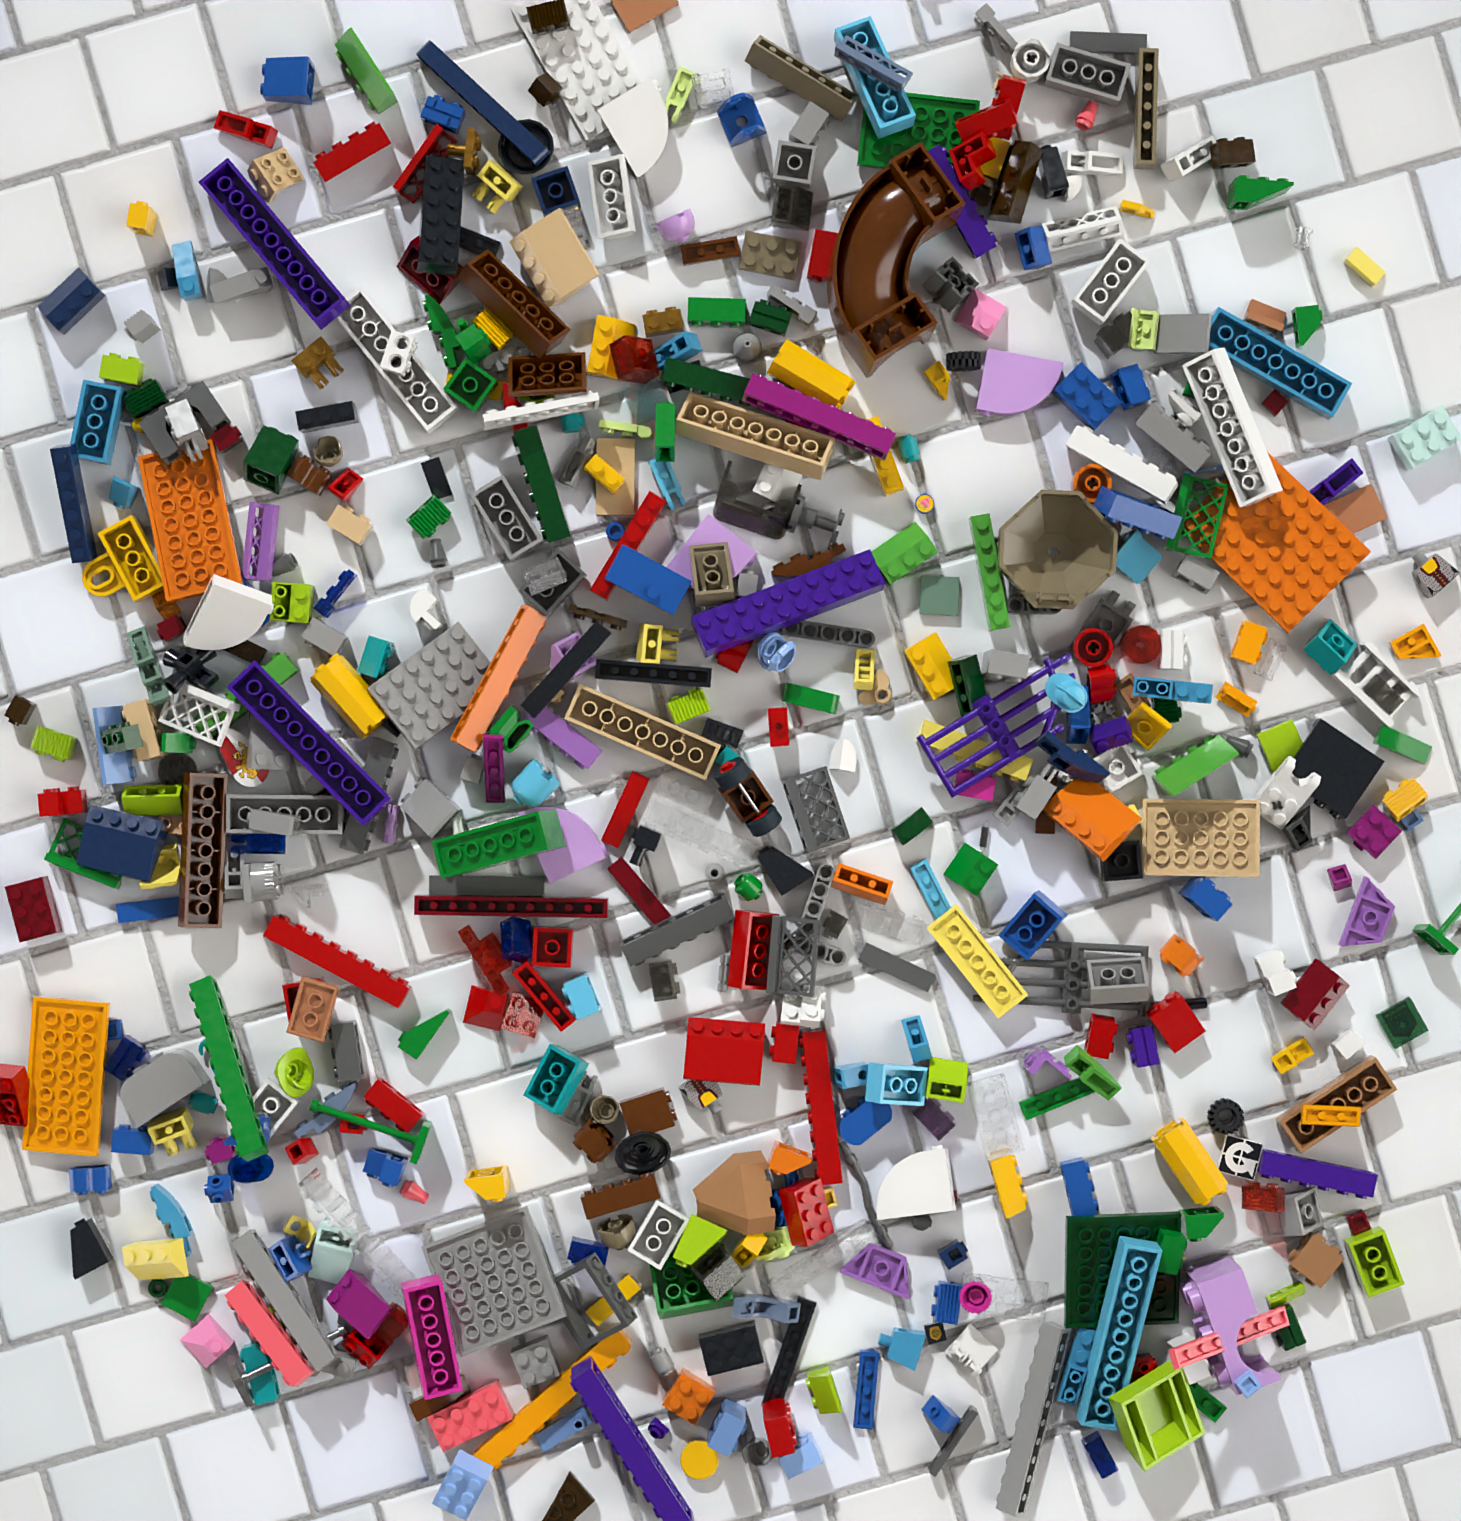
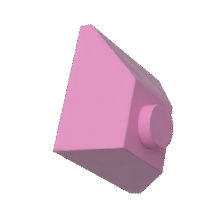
[954,288,1007,340]
[180,1313,235,1368]

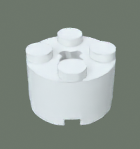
[1010,38,1051,83]

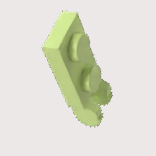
[665,66,698,124]
[598,419,652,440]

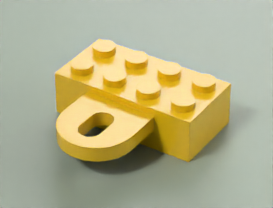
[82,515,164,603]

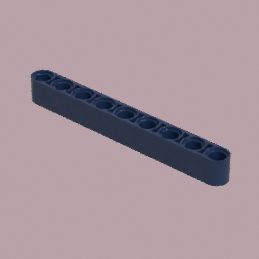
[416,40,550,167]

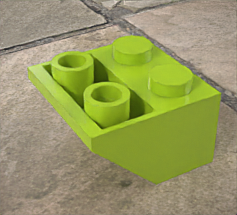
[269,582,314,624]
[925,1057,968,1103]

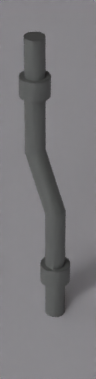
[838,1141,893,1249]

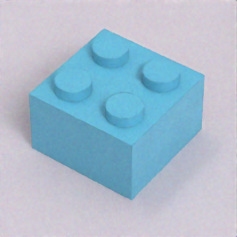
[562,972,601,1020]

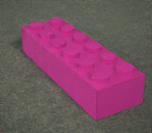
[400,1274,463,1400]

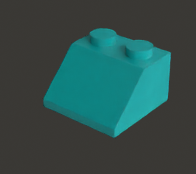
[1303,619,1358,675]

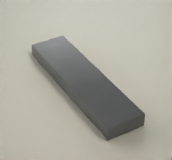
[1069,31,1147,55]
[858,942,936,992]
[928,1405,978,1477]

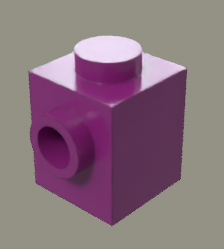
[205,1136,237,1164]

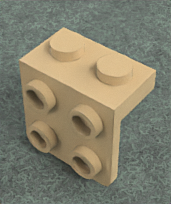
[247,148,304,203]

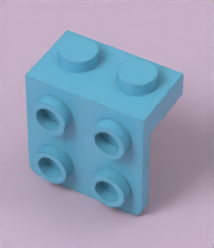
[1116,530,1162,584]

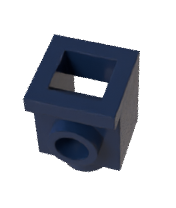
[937,1239,968,1270]

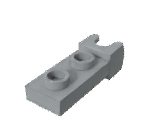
[974,3,1018,54]
[767,286,817,327]

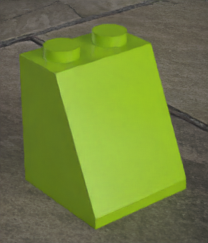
[673,1214,729,1269]

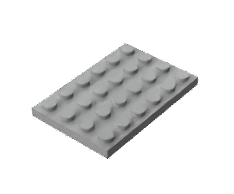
[367,621,491,750]

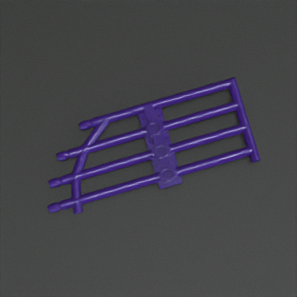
[916,653,1076,798]

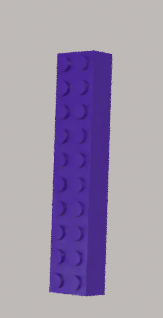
[198,158,351,330]
[691,549,885,658]
[227,660,393,826]
[570,1356,694,1521]

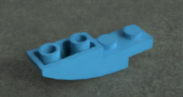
[1132,676,1213,704]
[150,1183,194,1257]
[1057,1328,1096,1406]

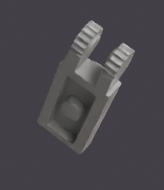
[559,1071,598,1127]

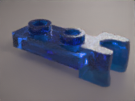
[314,569,357,618]

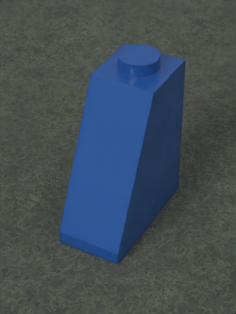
[1066,686,1090,744]

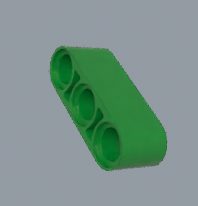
[782,682,840,714]

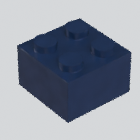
[531,166,581,217]

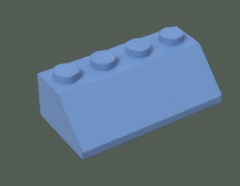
[92,706,136,785]

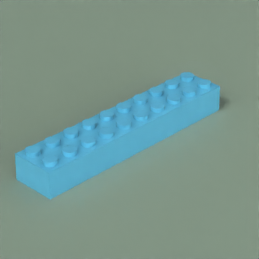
[1075,1236,1163,1431]

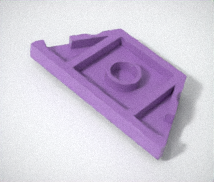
[1338,876,1395,947]
[840,1242,910,1300]

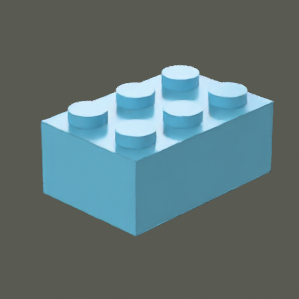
[865,1062,928,1106]

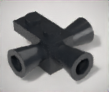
[163,649,219,694]

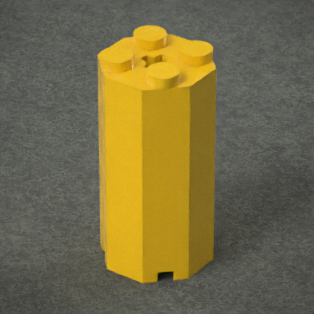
[767,339,856,410]
[310,653,389,740]
[1150,1117,1228,1206]

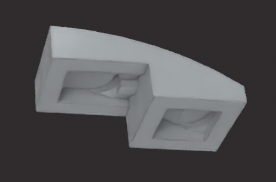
[993,785,1023,827]

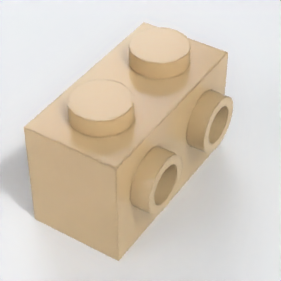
[326,504,373,545]

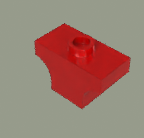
[768,707,790,747]

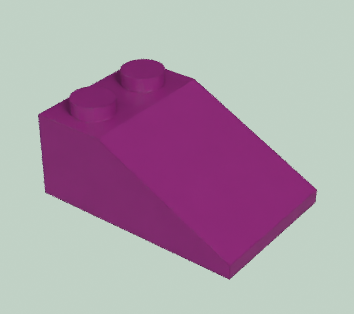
[326,1269,392,1339]

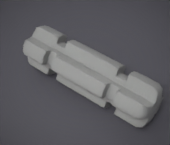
[717,954,730,992]

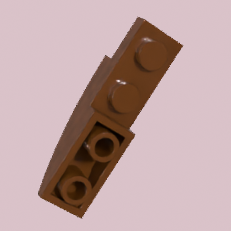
[771,542,846,578]

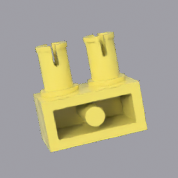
[472,160,524,214]
[636,623,679,664]
[147,1107,197,1156]

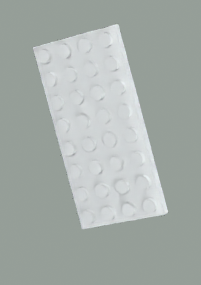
[510,0,641,142]

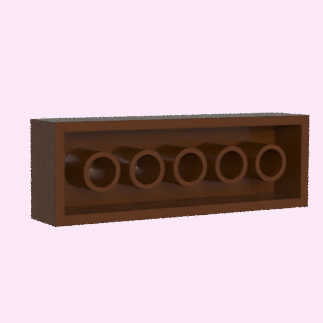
[457,249,571,359]

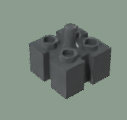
[922,257,979,313]

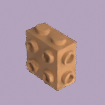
[1287,1232,1345,1288]

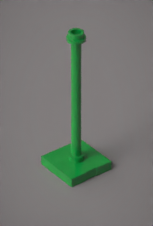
[1412,903,1461,955]
[309,1099,432,1165]

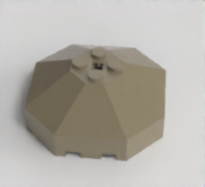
[997,490,1118,609]

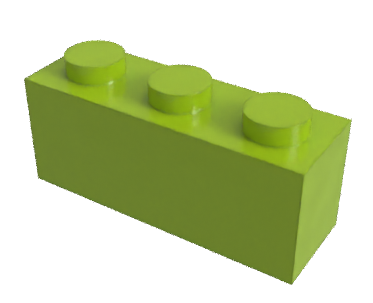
[121,784,183,816]

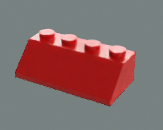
[727,910,779,990]

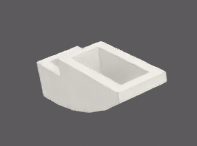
[1061,150,1123,175]

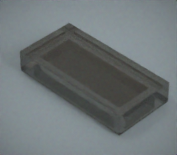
[1362,674,1404,715]

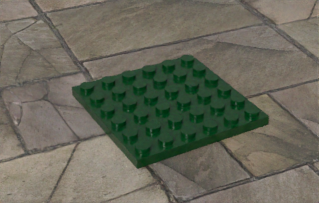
[1064,1211,1181,1329]

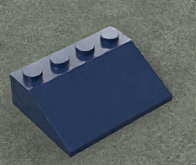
[76,804,169,883]

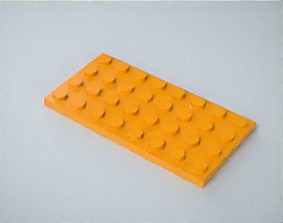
[22,996,110,1157]

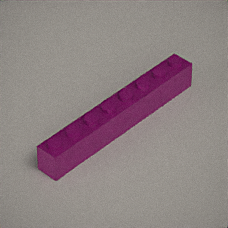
[742,374,896,461]

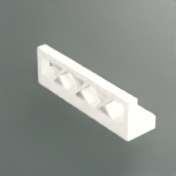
[1042,206,1123,252]

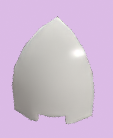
[1064,175,1082,202]
[828,739,856,772]

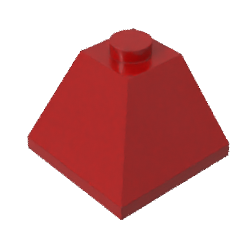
[463,985,509,1031]

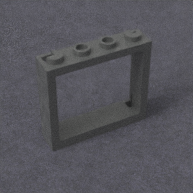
[553,1253,638,1350]

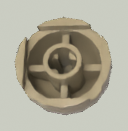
[597,1214,636,1250]

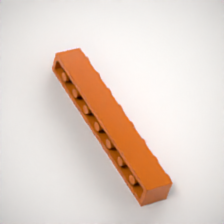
[450,605,547,752]

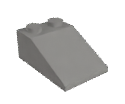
[246,711,290,770]

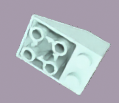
[308,1221,360,1284]

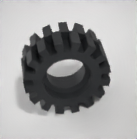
[946,351,981,372]
[1207,1098,1244,1135]

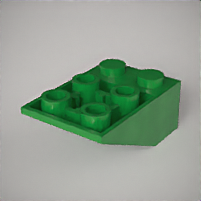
[1227,175,1294,210]

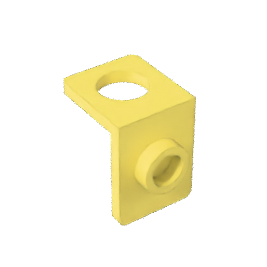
[283,1214,317,1248]

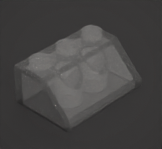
[650,764,718,822]

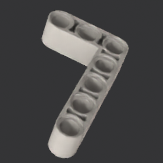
[792,863,847,966]

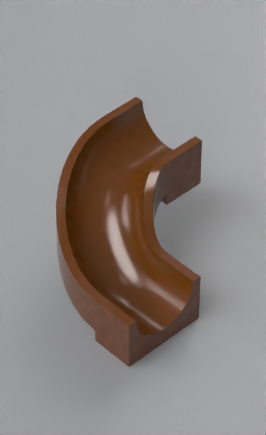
[827,142,966,378]

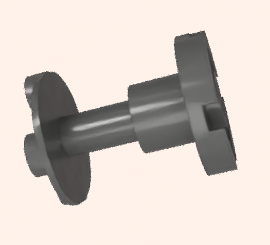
[787,495,845,546]

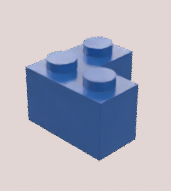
[362,1147,408,1188]

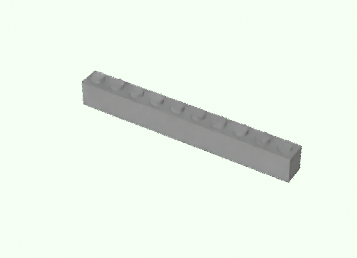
[996,1322,1071,1517]

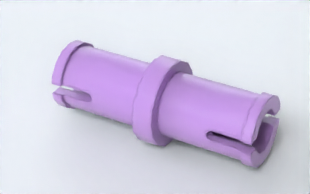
[382,804,400,844]

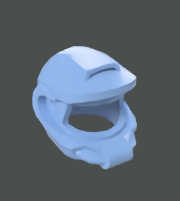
[757,632,796,672]

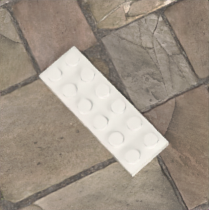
[483,391,599,431]

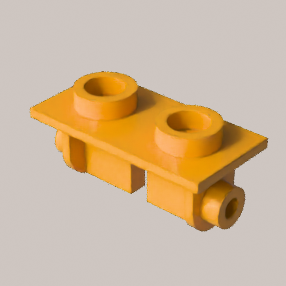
[1215,681,1257,718]

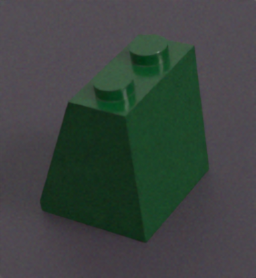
[243,425,299,495]

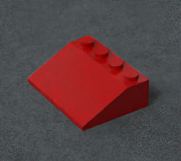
[683,1017,765,1086]

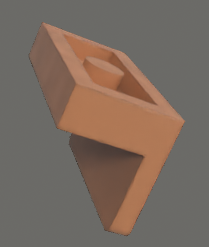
[1243,299,1287,334]

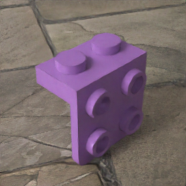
[1023,1048,1072,1079]

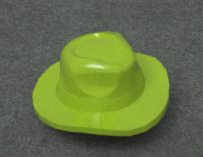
[274,1047,314,1098]

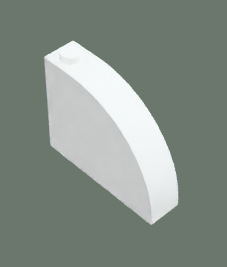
[597,77,668,178]
[183,574,274,650]
[876,1145,956,1220]

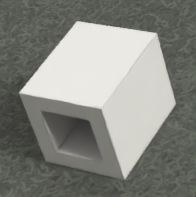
[1330,1029,1364,1060]

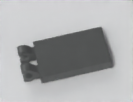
[1069,590,1136,666]

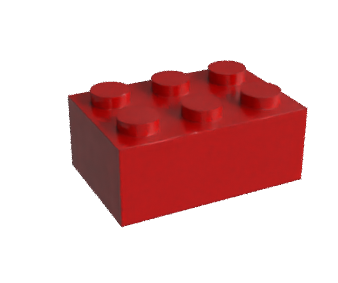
[778,1177,834,1247]
[762,1398,798,1458]

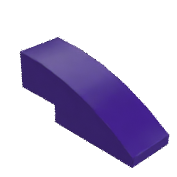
[1309,458,1364,505]

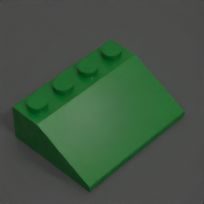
[650,1244,734,1320]

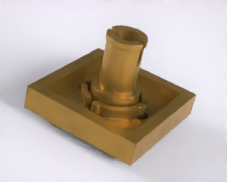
[447,128,482,176]

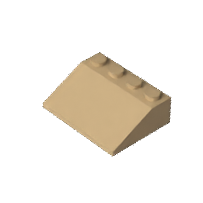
[509,208,600,308]

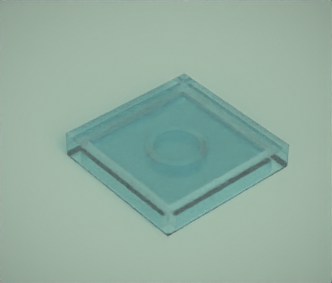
[621,375,669,425]

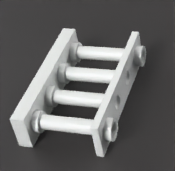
[1330,641,1422,728]

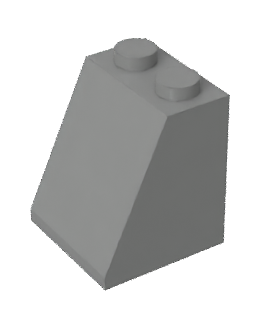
[400,778,462,838]

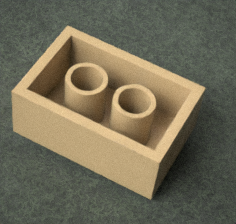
[122,699,169,762]

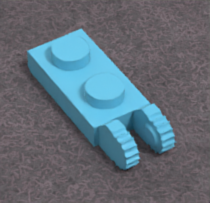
[648,459,686,510]

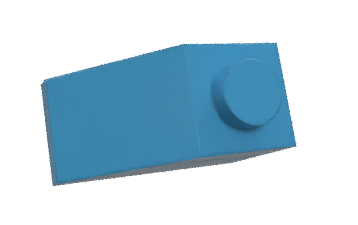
[109,476,140,510]
[901,1015,932,1063]

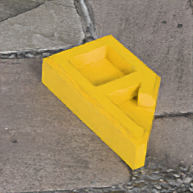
[1118,200,1155,219]
[923,360,950,400]

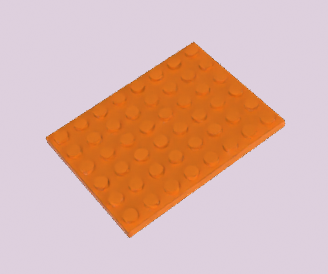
[1182,452,1371,634]

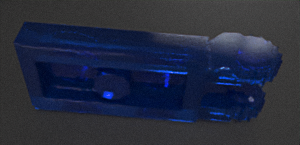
[231,833,286,854]

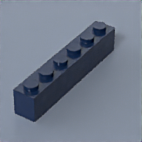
[50,443,97,563]

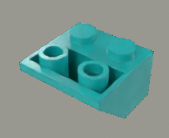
[357,635,395,679]

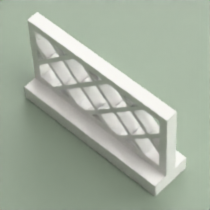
[158,682,241,747]

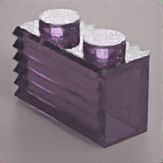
[911,1097,955,1141]

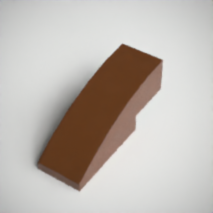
[409,1374,471,1422]

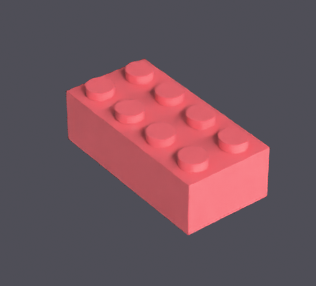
[427,1379,515,1452]

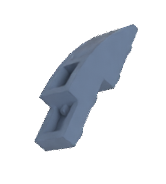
[293,1081,358,1139]

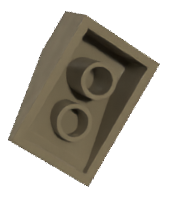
[689,542,734,607]

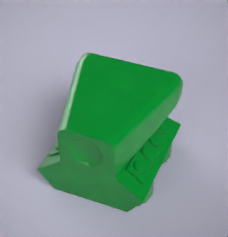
[488,706,533,753]

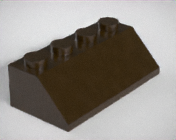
[987,140,1043,224]

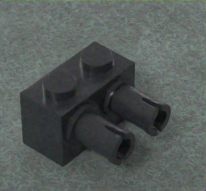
[629,824,662,867]

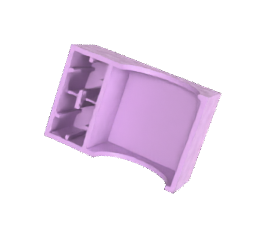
[1179,1254,1281,1395]

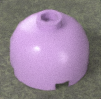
[655,209,695,244]

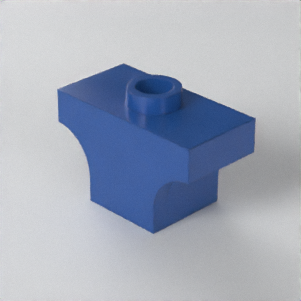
[921,1395,961,1434]

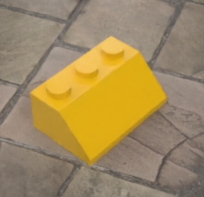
[587,315,636,382]
[903,632,954,701]
[987,1151,1028,1219]
[464,1165,510,1202]

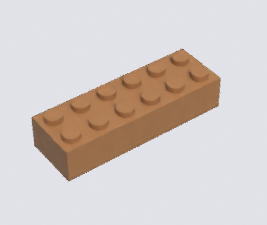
[1275,1055,1398,1154]

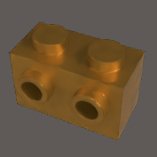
[642,307,684,338]

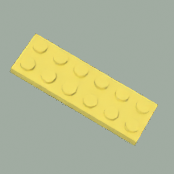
[926,904,1028,1019]

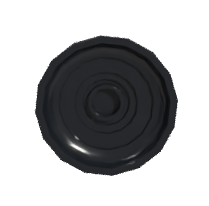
[498,119,554,175]
[615,1131,671,1175]

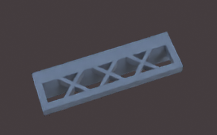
[834,35,913,94]

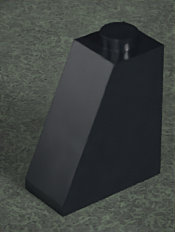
[1038,145,1069,199]
[757,845,814,896]
[70,1218,113,1280]

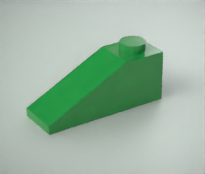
[397,1009,451,1060]

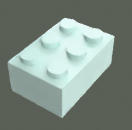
[1388,405,1461,470]

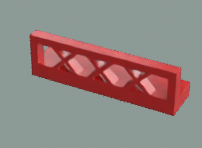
[393,124,458,204]

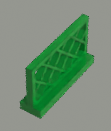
[1165,473,1229,560]
[44,818,123,890]

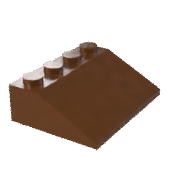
[508,352,588,397]

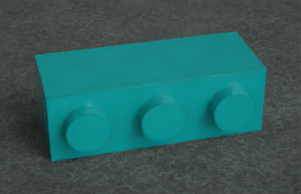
[240,1342,281,1405]

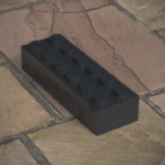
[417,155,464,276]

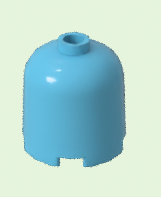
[511,758,560,807]

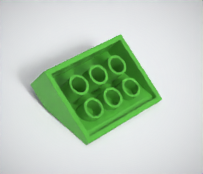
[1151,734,1239,797]

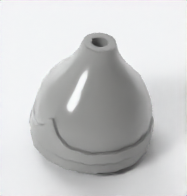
[733,333,762,362]

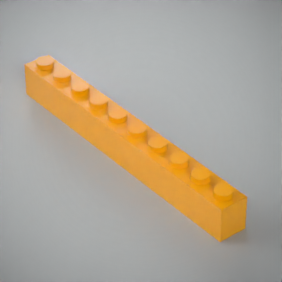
[472,1330,632,1471]

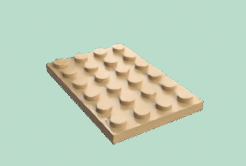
[1142,799,1260,878]

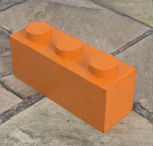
[831,863,894,906]

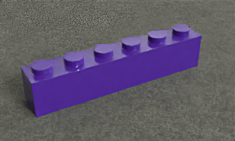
[928,145,997,259]
[1257,1149,1378,1199]

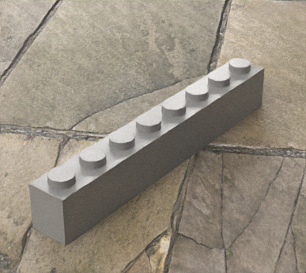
[231,1229,340,1372]

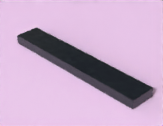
[520,620,612,718]
[761,1296,817,1406]

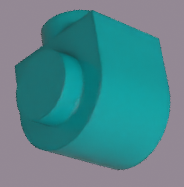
[560,413,585,433]

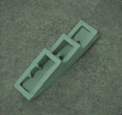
[126,626,171,706]

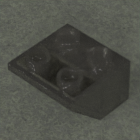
[771,184,813,231]
[1094,311,1132,359]
[689,1242,746,1302]

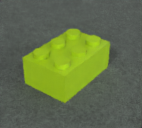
[1343,1226,1405,1298]

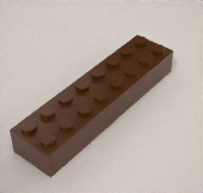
[178,772,228,928]

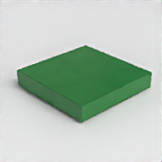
[161,1273,213,1322]

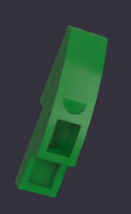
[423,294,462,371]

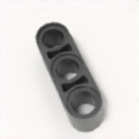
[1006,596,1061,615]

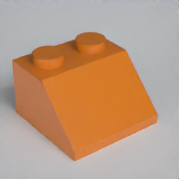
[767,1140,812,1175]

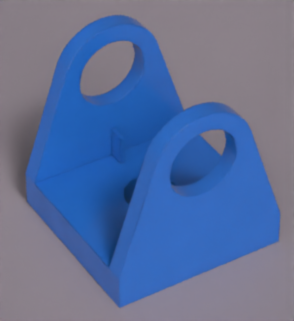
[717,93,767,148]

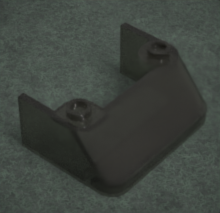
[713,461,802,540]

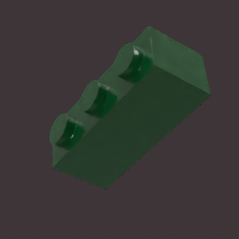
[948,654,986,717]

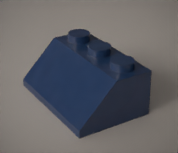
[37,267,106,335]

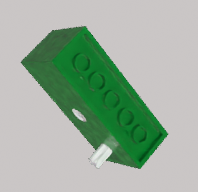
[432,810,566,879]

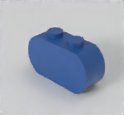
[839,1095,892,1145]

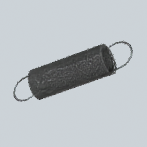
[979,821,989,853]

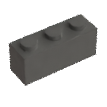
[328,1020,364,1082]

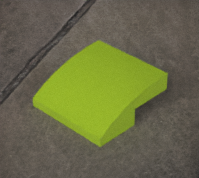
[1256,719,1303,772]

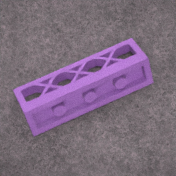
[242,502,279,582]

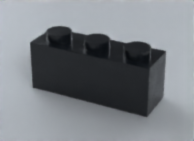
[295,401,359,433]

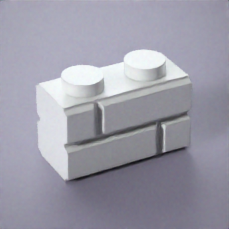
[1158,630,1187,670]

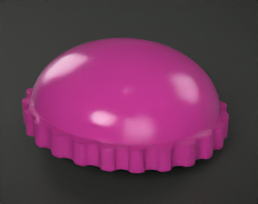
[959,1281,992,1314]

